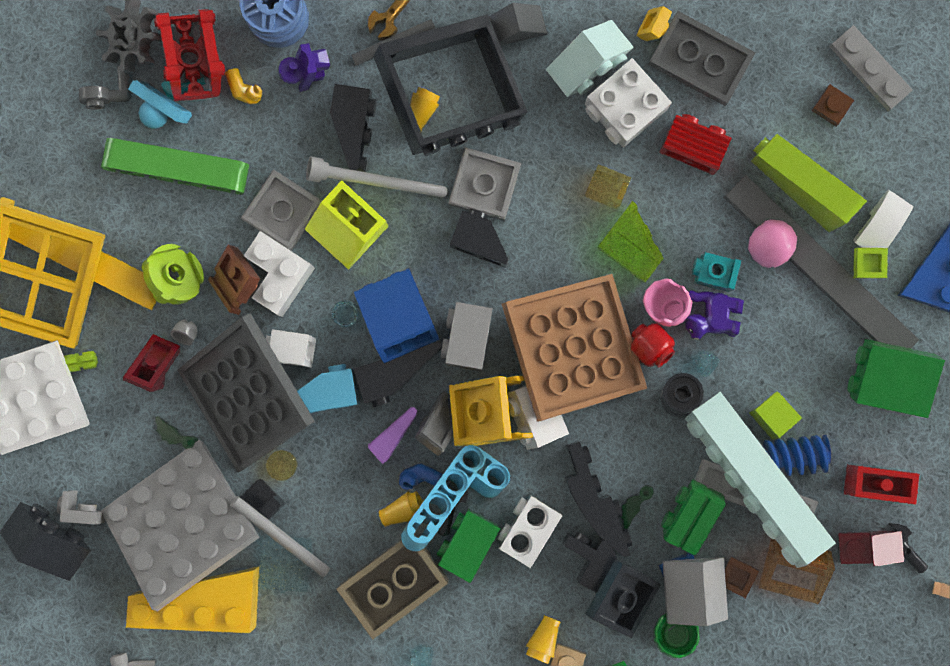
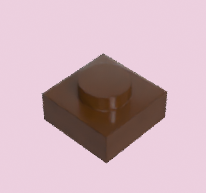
[811,84,855,126]
[725,556,759,599]

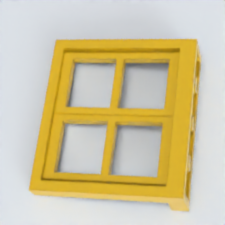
[0,197,105,349]

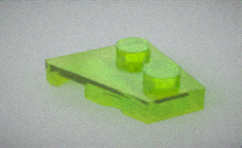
[597,201,664,283]

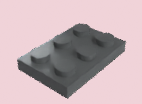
[648,11,756,106]

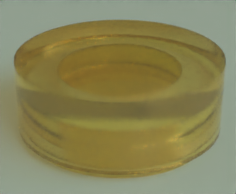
[266,450,298,481]

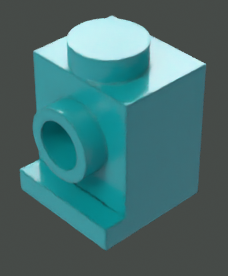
[692,252,742,292]

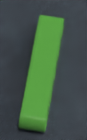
[101,138,249,195]

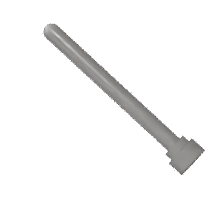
[306,156,448,198]

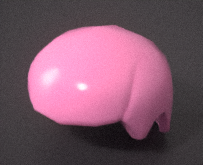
[748,220,797,268]
[643,278,693,327]

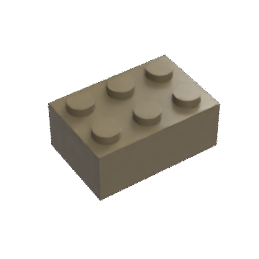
[336,533,449,640]

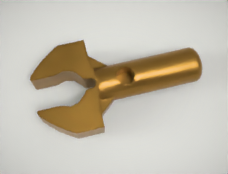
[368,0,410,40]

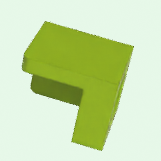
[749,392,802,440]

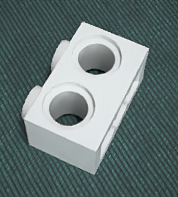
[266,329,316,368]
[497,495,562,568]

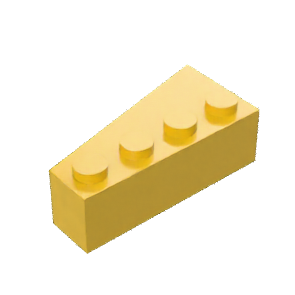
[126,566,259,633]

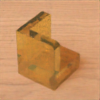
[585,164,632,209]

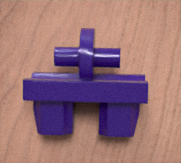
[278,43,330,92]

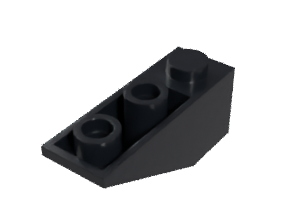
[330,84,377,172]

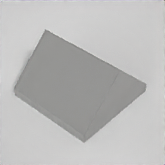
[663,557,728,626]

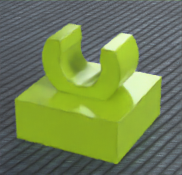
[853,248,888,278]

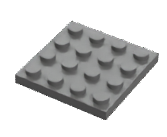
[101,440,260,611]

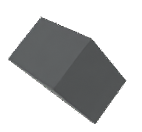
[489,3,547,46]

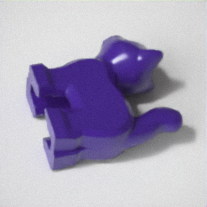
[684,290,744,339]

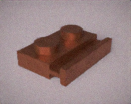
[208,244,260,315]

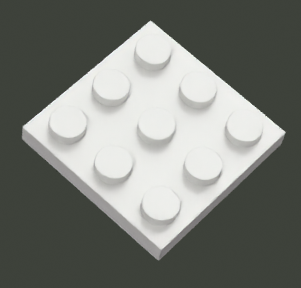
[0,340,90,455]

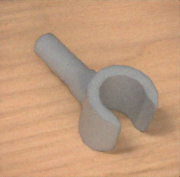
[110,652,155,666]

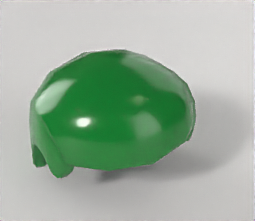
[653,613,700,658]

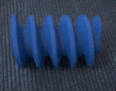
[763,435,831,476]

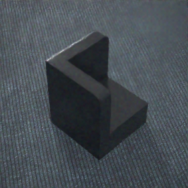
[239,479,286,520]

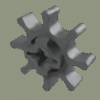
[96,0,162,74]

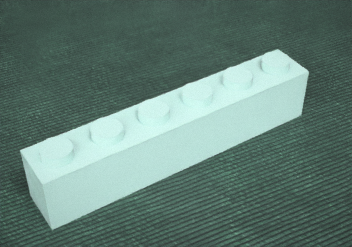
[685,392,836,568]

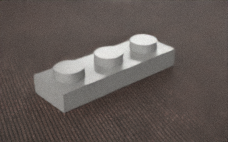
[829,25,913,111]

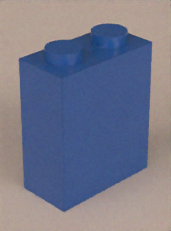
[354,268,440,363]

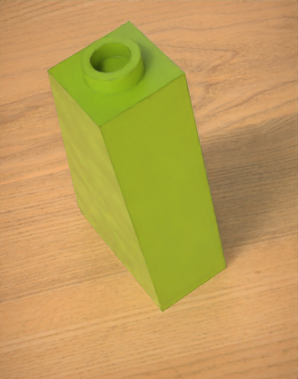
[751,134,867,232]

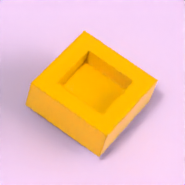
[636,6,672,41]

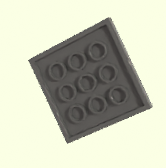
[177,314,315,472]

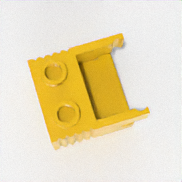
[449,376,533,446]

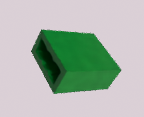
[847,339,945,418]

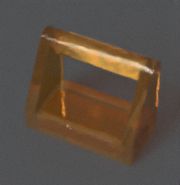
[759,538,835,604]

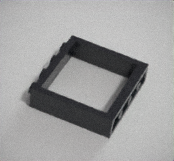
[373,14,527,156]

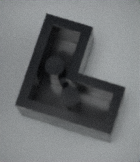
[0,502,91,581]

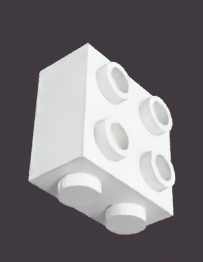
[585,58,672,148]

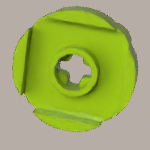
[141,244,204,305]

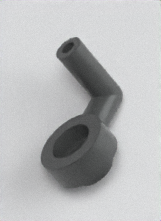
[78,66,131,110]

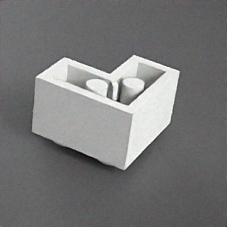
[244,231,315,317]

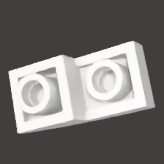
[853,189,913,248]

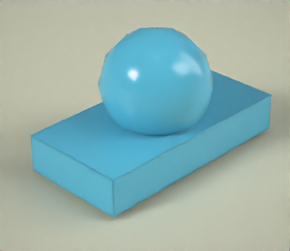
[128,80,192,129]

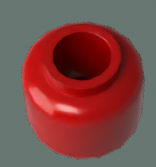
[631,323,676,368]

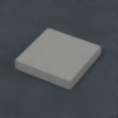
[448,147,521,221]
[241,169,322,251]

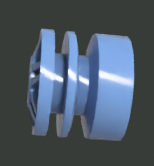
[239,0,309,48]

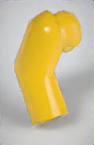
[225,68,263,104]

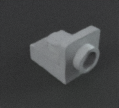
[57,490,105,525]

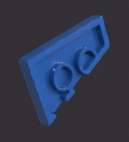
[898,224,950,312]

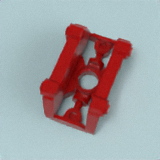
[154,9,225,101]

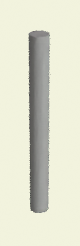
[230,496,330,577]

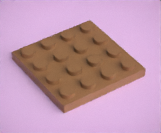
[502,274,647,422]

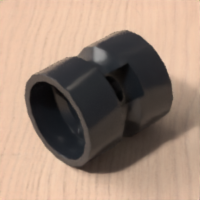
[660,373,704,418]

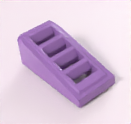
[368,407,418,464]

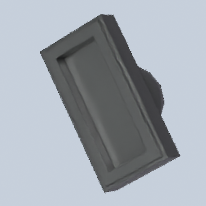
[414,391,453,456]

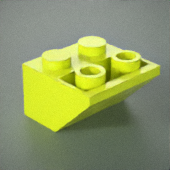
[305,180,389,270]

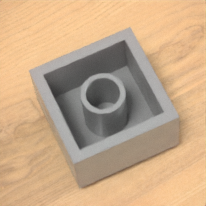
[441,302,493,372]

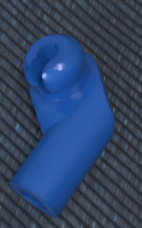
[399,463,443,490]

